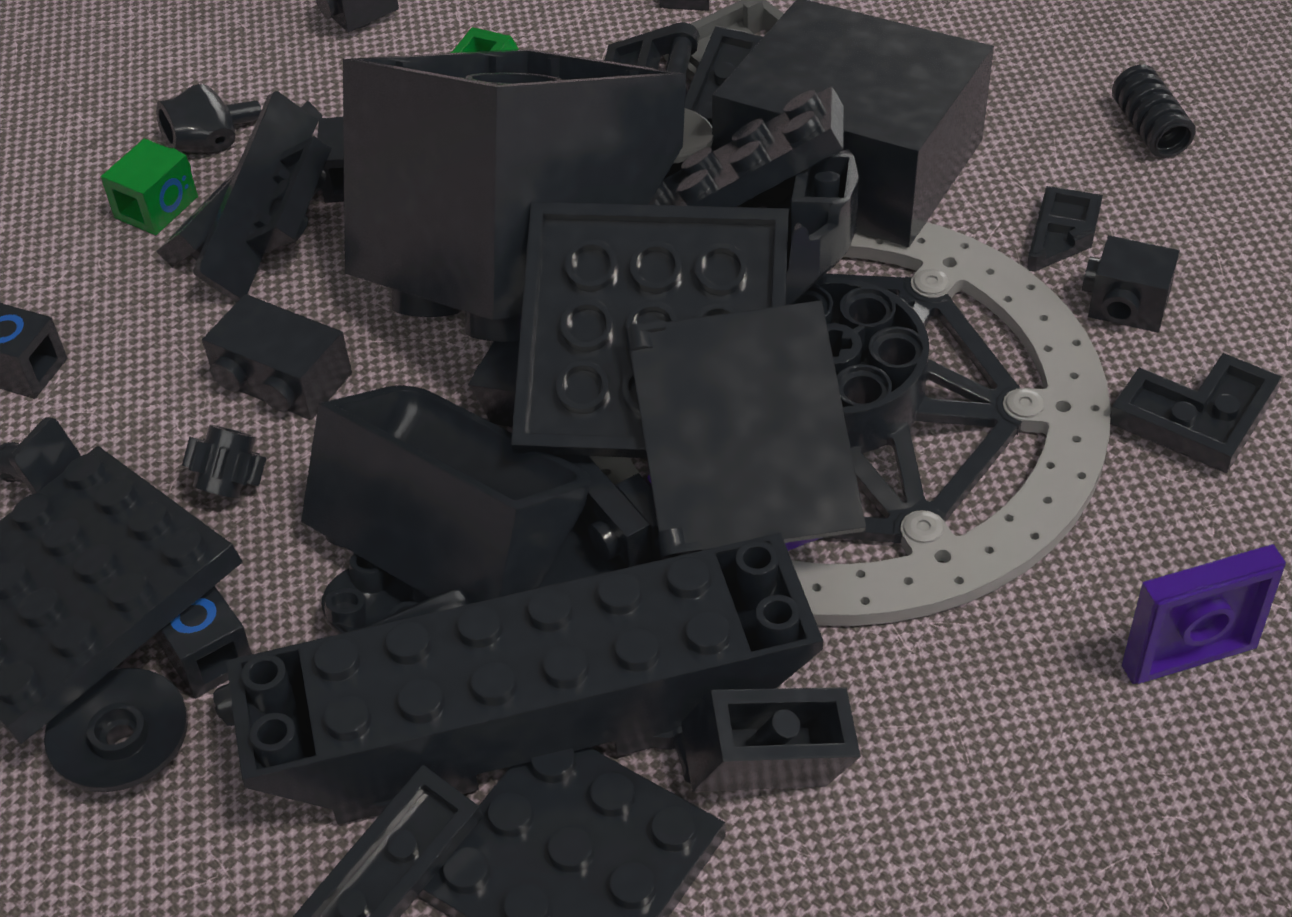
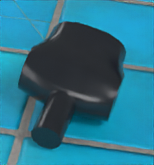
[156,84,261,154]

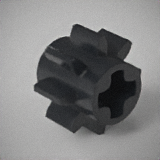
[182,425,267,498]

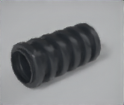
[1112,64,1196,158]

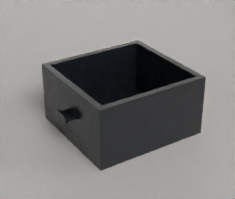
[712,0,994,247]

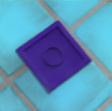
[1121,544,1286,684]

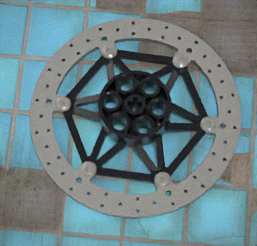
[589,222,1111,626]

